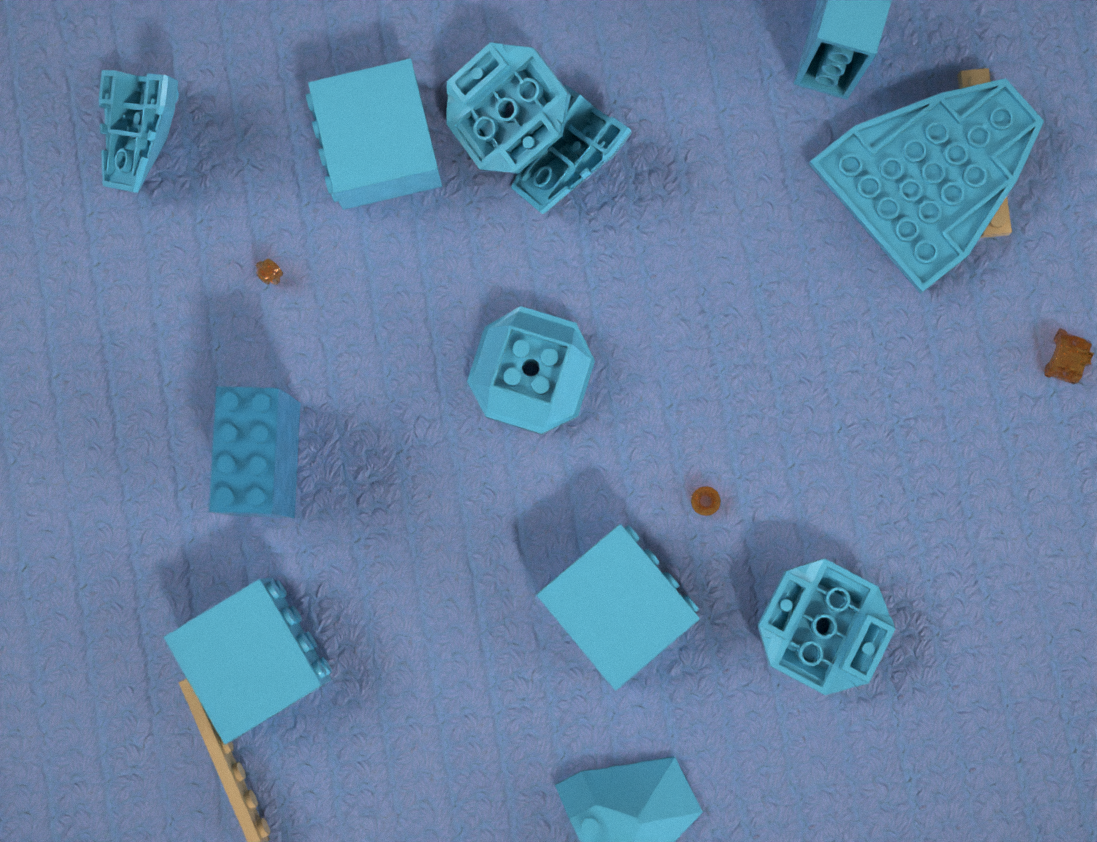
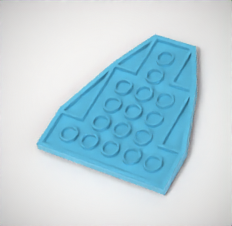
[809,78,1044,294]

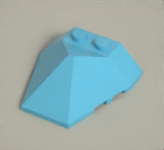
[99,70,179,193]
[511,85,632,214]
[555,756,703,842]

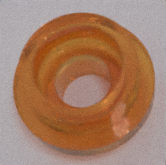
[256,258,283,285]
[691,486,721,516]

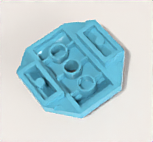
[446,42,571,174]
[467,306,595,435]
[757,558,896,695]

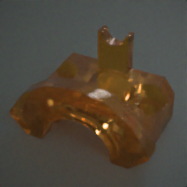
[1044,328,1095,384]

